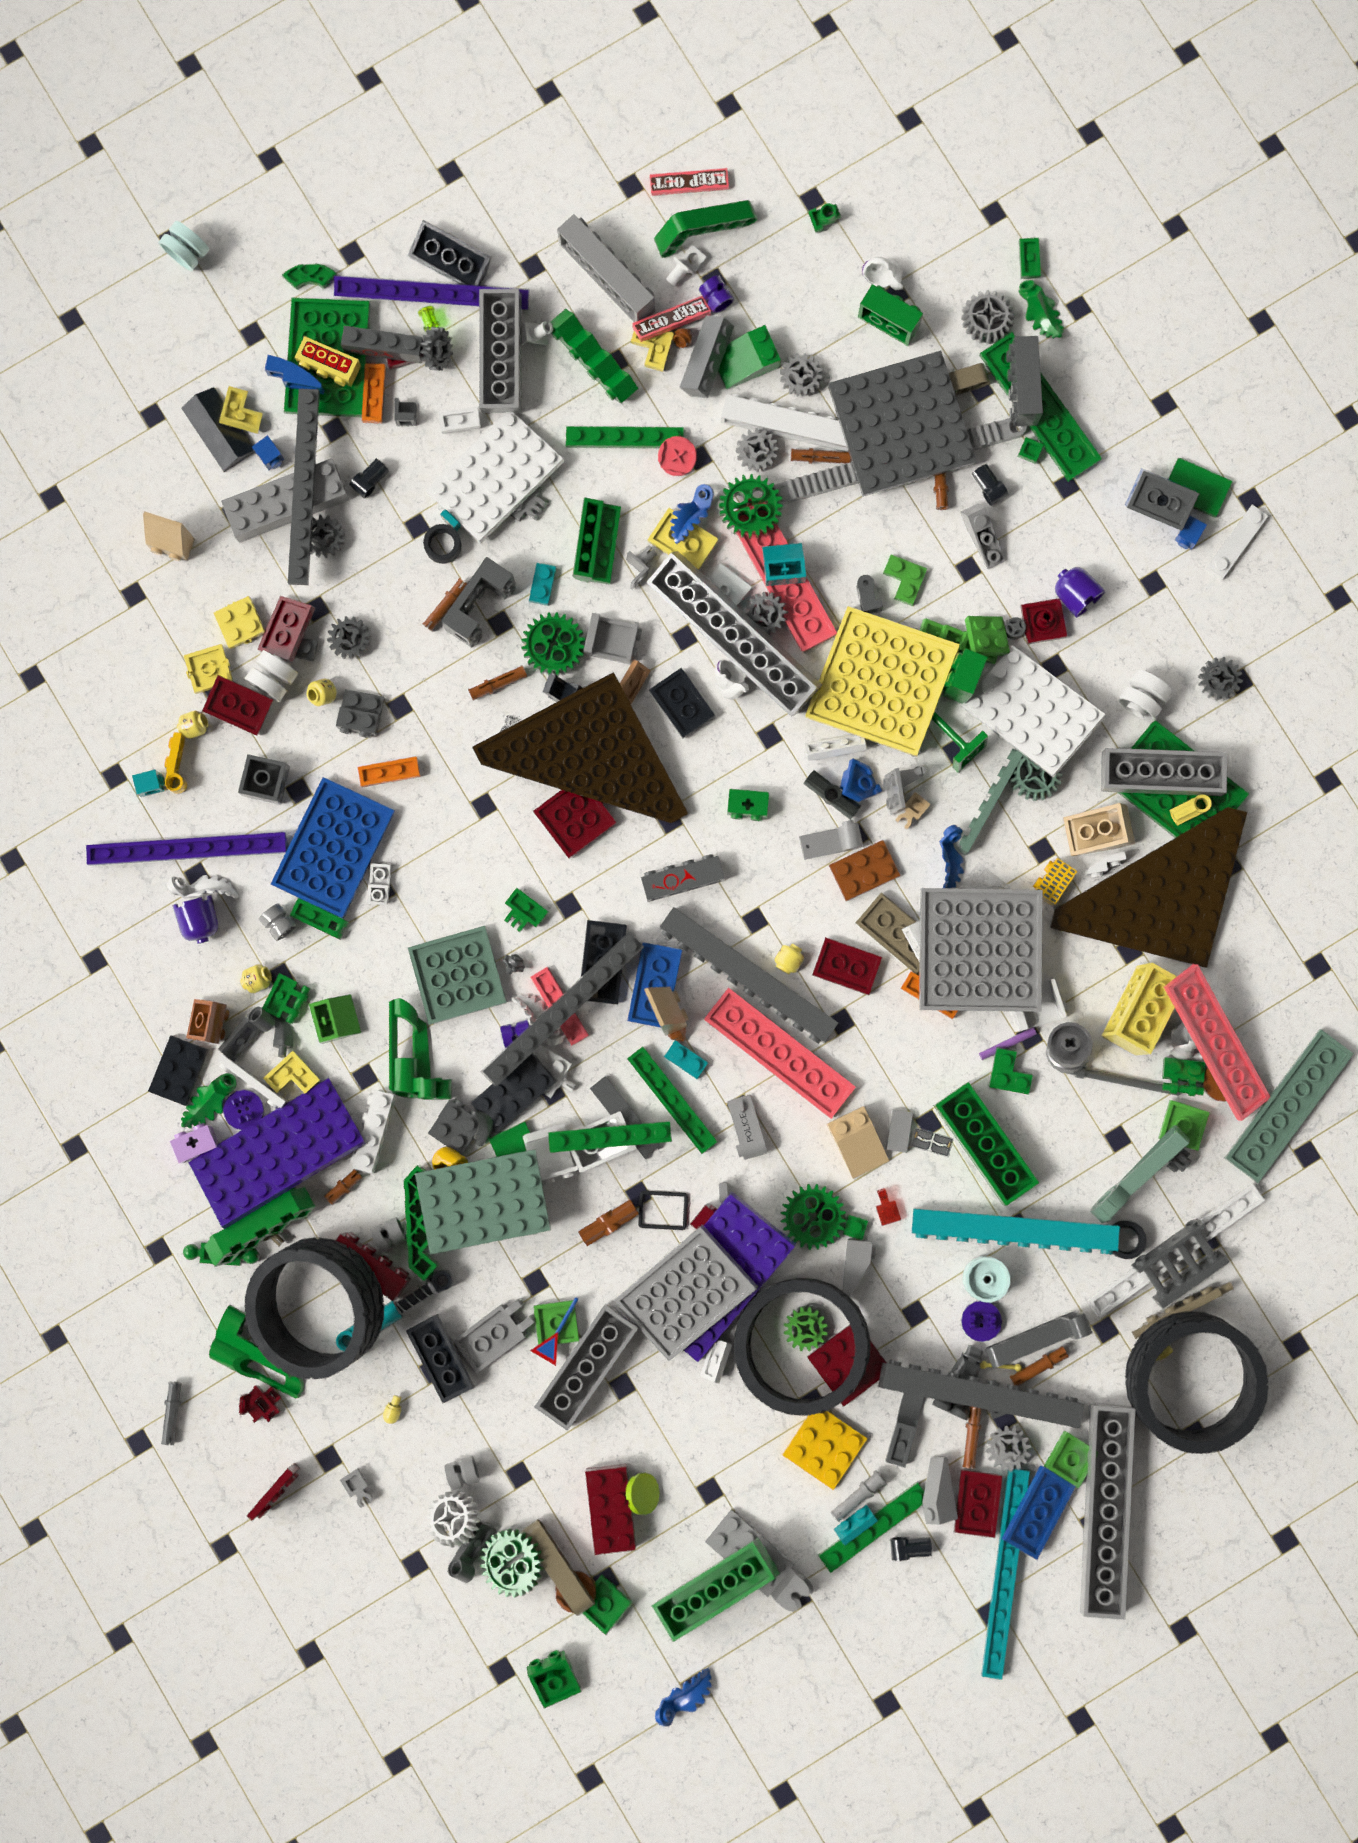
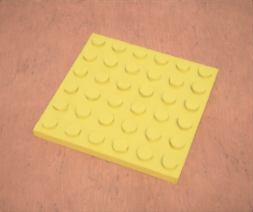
[805,606,960,757]

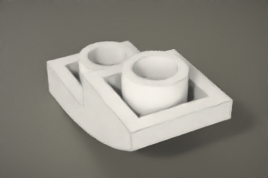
[1084,851,1126,878]
[367,862,392,905]

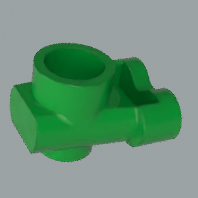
[808,203,841,233]

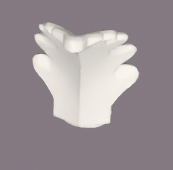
[167,875,239,900]
[511,994,565,1045]

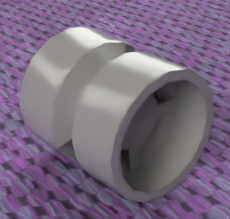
[259,903,297,941]
[370,1217,407,1253]
[444,1456,480,1491]

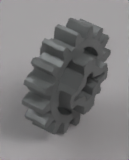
[420,327,454,371]
[311,515,345,559]
[745,592,788,635]
[327,616,371,660]
[1198,657,1243,701]

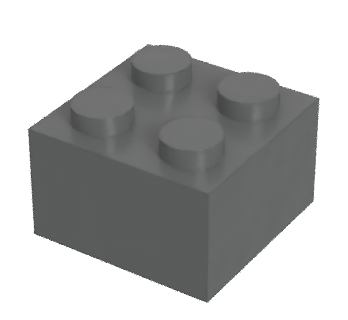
[238,754,290,805]

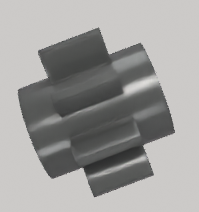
[1167,1148,1191,1172]

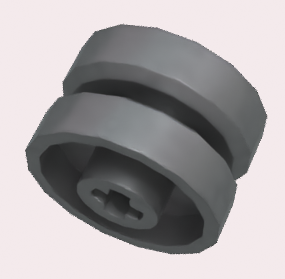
[1046,1022,1093,1073]

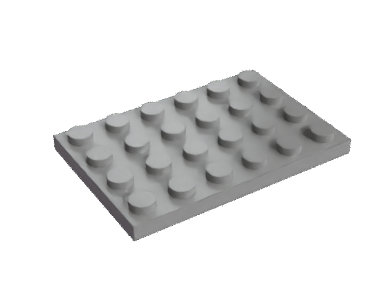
[614,1225,758,1361]

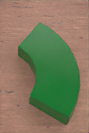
[282,263,337,290]

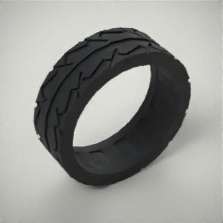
[245,1237,384,1380]
[734,1278,870,1416]
[1125,1311,1269,1454]

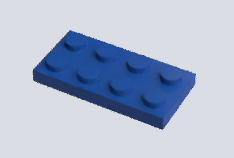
[627,942,682,1028]
[1002,1465,1076,1560]

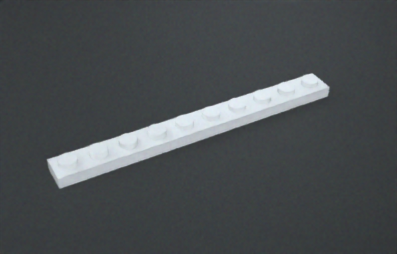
[1086,1184,1265,1318]

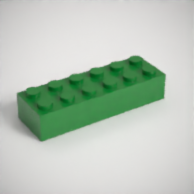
[933,1082,1039,1206]
[652,1537,781,1642]

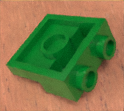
[526,1650,582,1708]

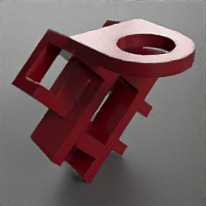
[239,1385,282,1423]

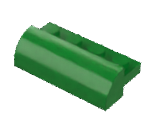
[572,497,621,585]

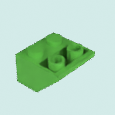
[309,994,362,1044]

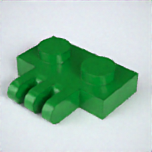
[504,887,549,933]

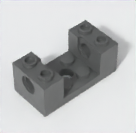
[441,556,516,647]

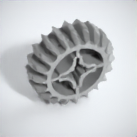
[961,290,1015,344]

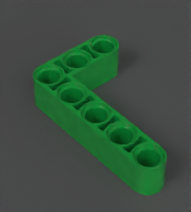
[654,200,758,258]

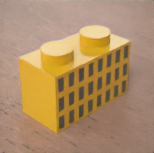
[1033,858,1077,906]

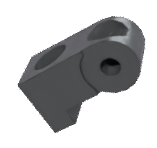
[856,575,883,614]

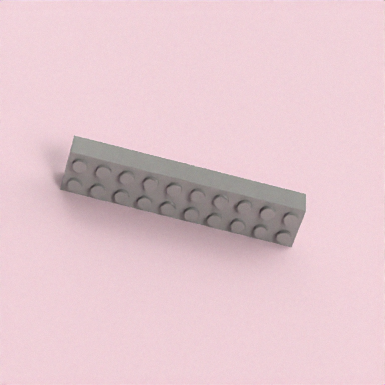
[646,551,822,717]
[1080,1403,1135,1620]

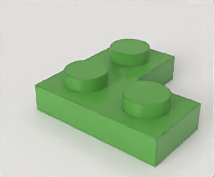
[883,554,927,606]

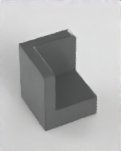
[394,398,417,426]

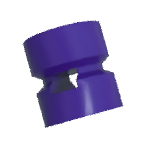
[699,275,734,314]
[500,1019,529,1048]

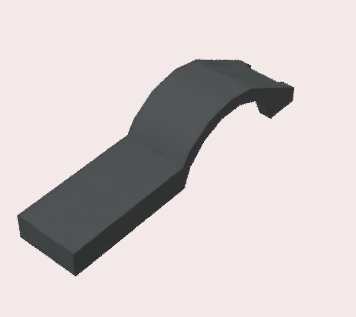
[590,1076,661,1160]
[885,1393,924,1468]

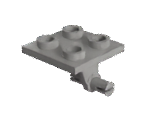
[883,766,926,815]

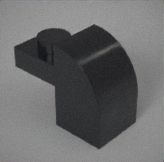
[543,673,583,702]

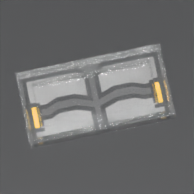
[910,1127,954,1158]

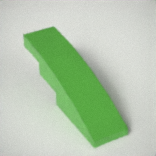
[919,618,998,664]

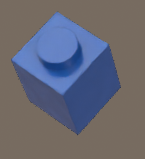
[251,435,285,471]
[1175,515,1207,550]

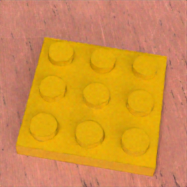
[782,1411,867,1490]

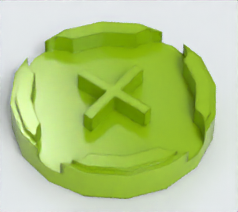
[626,1473,660,1515]

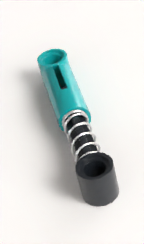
[336,1270,454,1351]

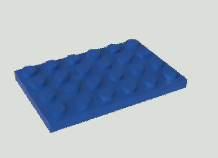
[271,777,395,918]

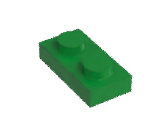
[1018,238,1041,279]

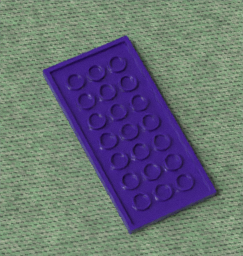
[188,1078,366,1229]
[683,1192,796,1362]

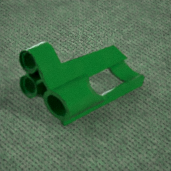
[389,998,452,1100]
[209,1305,304,1399]

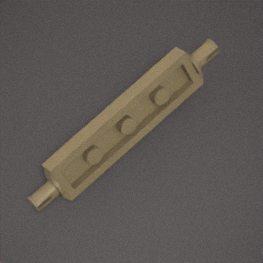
[1132,1282,1234,1339]

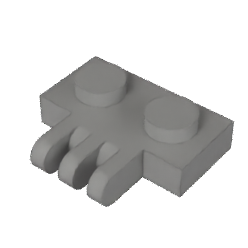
[510,487,547,522]

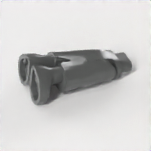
[932,1345,983,1421]

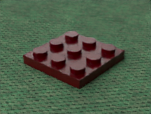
[533,790,617,859]
[806,1324,887,1407]

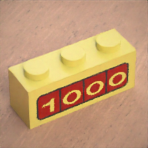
[295,336,361,386]

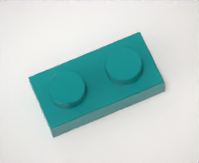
[529,563,556,606]
[664,1040,708,1079]
[834,1505,878,1545]

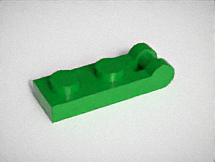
[289,898,349,940]

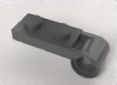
[218,1006,275,1062]
[448,1520,496,1583]

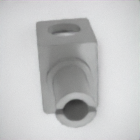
[626,545,657,590]

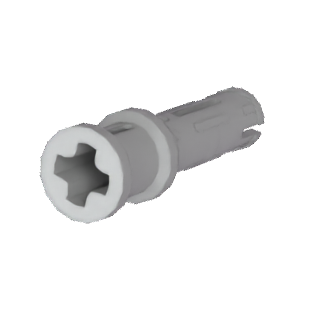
[830,1470,887,1522]

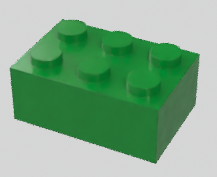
[858,284,923,346]
[942,648,988,704]

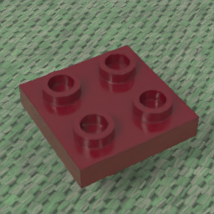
[1020,598,1067,645]

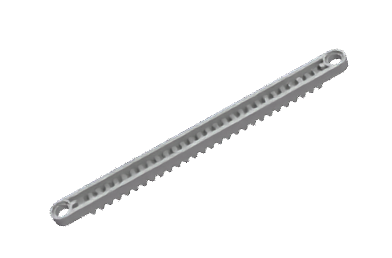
[762,418,1027,505]

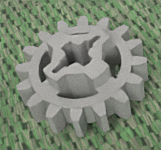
[780,353,822,397]
[736,428,779,472]
[986,1426,1031,1472]

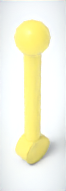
[979,1361,1022,1372]

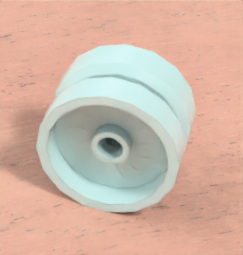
[158,221,210,272]
[962,1256,1010,1302]

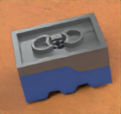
[1125,468,1199,531]

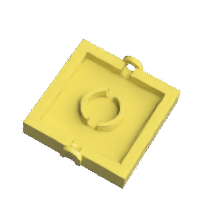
[214,596,265,649]
[183,644,233,694]

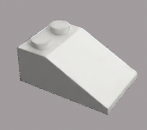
[571,1111,637,1173]

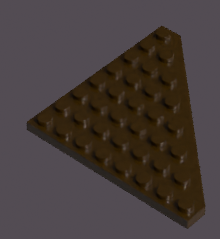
[472,672,688,823]
[1050,807,1247,968]

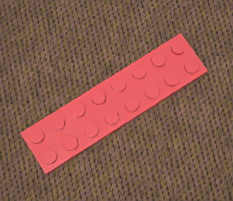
[733,497,837,653]
[1164,964,1270,1121]
[704,988,856,1119]

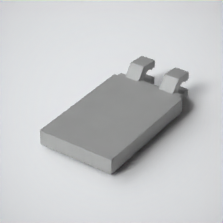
[453,1298,535,1374]

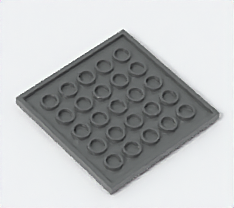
[828,350,977,497]

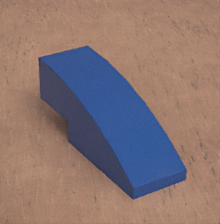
[264,355,324,394]

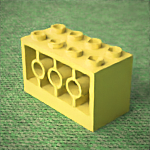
[1101,963,1177,1055]

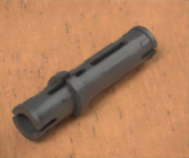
[161,1382,182,1445]

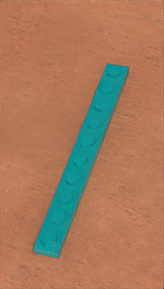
[981,1468,1030,1680]

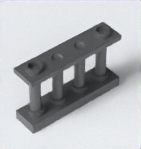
[1131,1219,1229,1309]

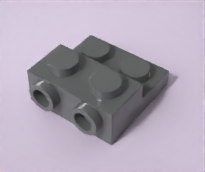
[336,689,385,738]
[428,1099,479,1155]

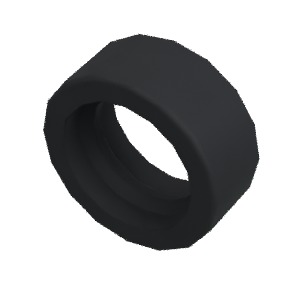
[423,524,462,564]
[1112,1220,1147,1259]

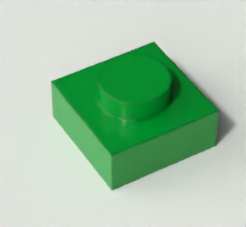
[1017,437,1044,464]
[843,1215,868,1240]

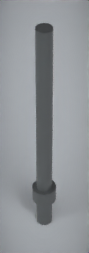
[1061,1067,1180,1096]

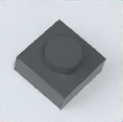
[295,638,318,661]

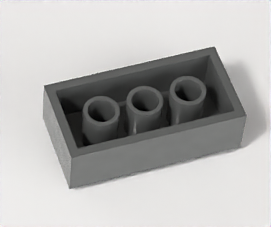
[1006,336,1043,426]

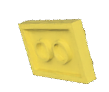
[647,508,718,570]

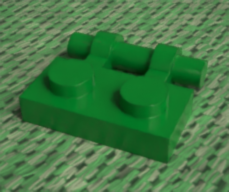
[262,973,311,1024]
[1162,1057,1205,1097]

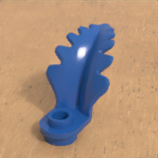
[670,484,714,544]
[939,825,964,888]
[655,1668,712,1727]

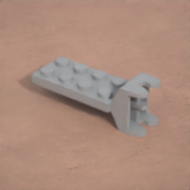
[705,1509,814,1612]

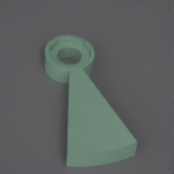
[1090,1125,1190,1224]

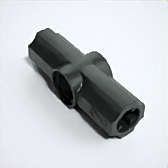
[803,770,861,820]

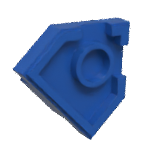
[840,758,882,802]

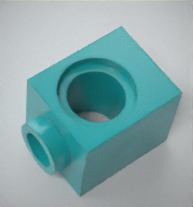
[132,769,165,797]

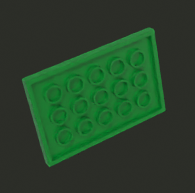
[284,298,370,417]
[1117,720,1249,838]

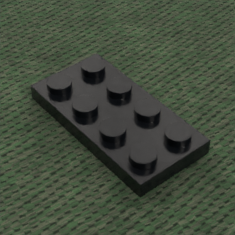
[471,1052,557,1134]

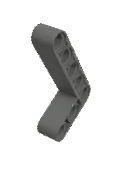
[985,1311,1093,1368]

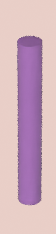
[979,1027,1036,1060]

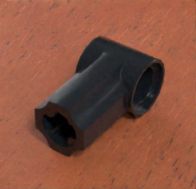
[349,458,389,499]
[972,464,1008,506]
[890,1537,932,1561]

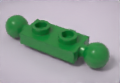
[183,1242,260,1266]

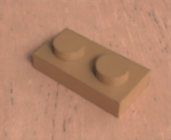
[620,660,651,704]

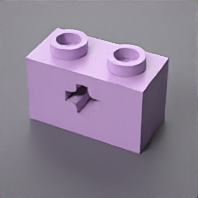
[170,1123,219,1163]

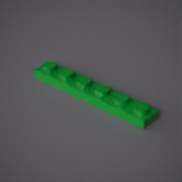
[566,426,684,449]
[627,1046,717,1154]
[548,1121,672,1153]
[818,1482,924,1573]

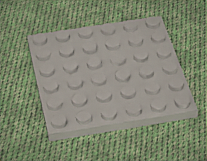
[919,888,1043,1012]

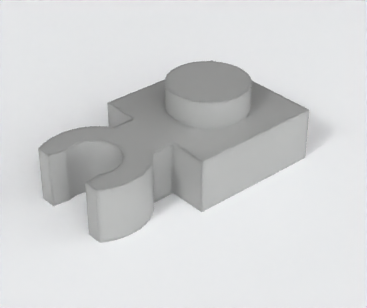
[340,1468,373,1508]

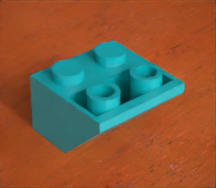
[762,543,806,586]

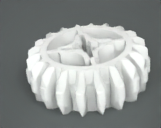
[426,1490,481,1548]

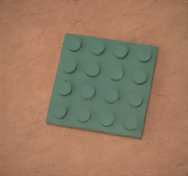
[408,926,507,1025]

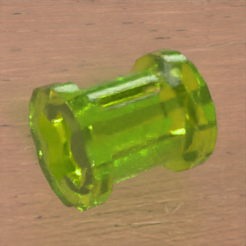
[418,306,441,332]

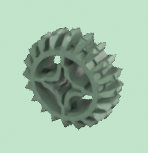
[1009,755,1063,801]

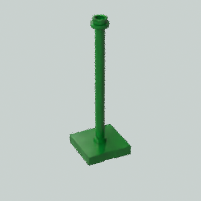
[932,712,988,773]

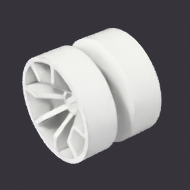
[244,650,298,702]
[1118,670,1173,722]

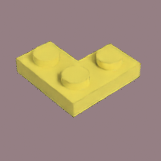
[631,331,674,372]
[219,386,263,434]
[263,1051,321,1094]

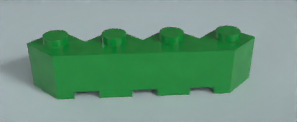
[550,308,639,404]
[403,1165,440,1281]
[204,1187,316,1267]

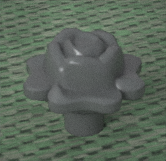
[503,954,525,975]

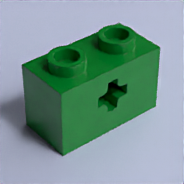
[727,789,769,821]

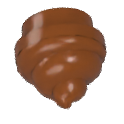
[673,328,692,348]
[668,1027,687,1042]

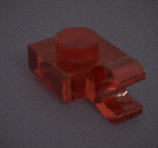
[875,1188,901,1226]

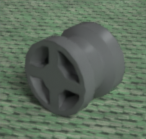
[1005,617,1026,640]

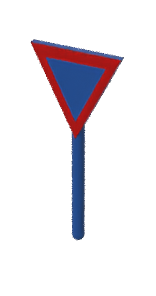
[530,1297,578,1366]

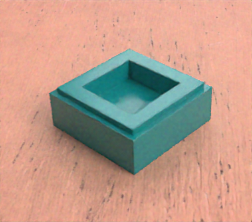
[440,509,461,531]

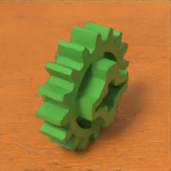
[783,1307,827,1351]

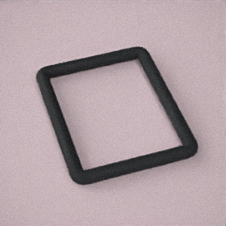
[638,1191,688,1230]

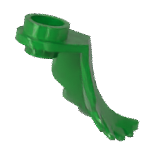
[1018,280,1064,339]
[181,1073,237,1129]

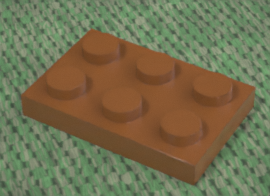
[829,840,900,901]

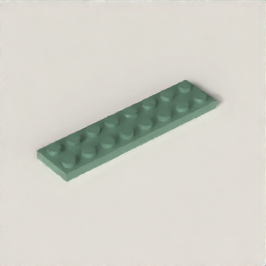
[1224,1029,1354,1183]

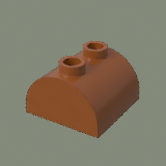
[186,999,229,1044]

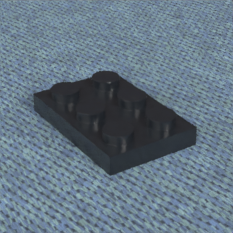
[649,667,716,739]
[148,1035,209,1106]

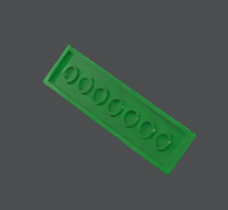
[979,332,1102,482]

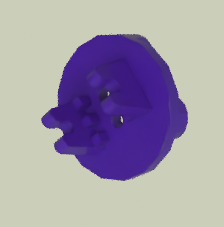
[223,1090,264,1130]
[961,1301,1002,1342]

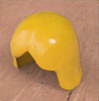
[432,1147,469,1170]

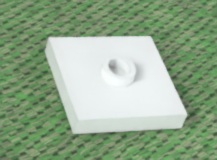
[709,564,752,606]

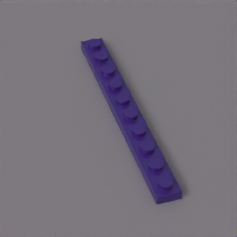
[334,275,529,310]
[86,832,287,866]

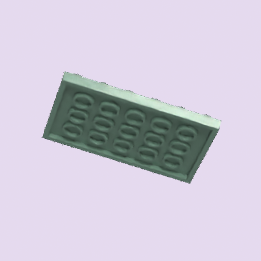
[415,1149,551,1254]

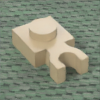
[895,792,930,830]

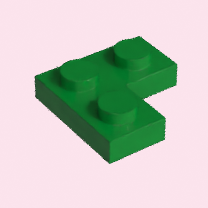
[988,1047,1033,1095]

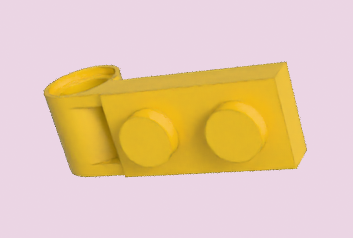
[165,732,187,794]

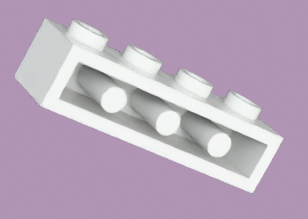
[350,1090,397,1174]

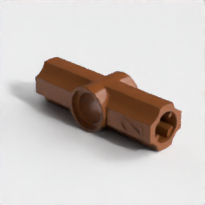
[578,1200,639,1246]

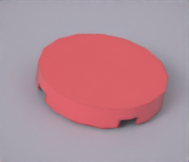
[658,436,697,476]

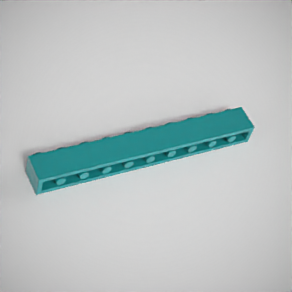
[912,1209,1120,1255]

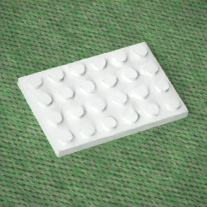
[426,412,564,544]
[961,645,1106,778]

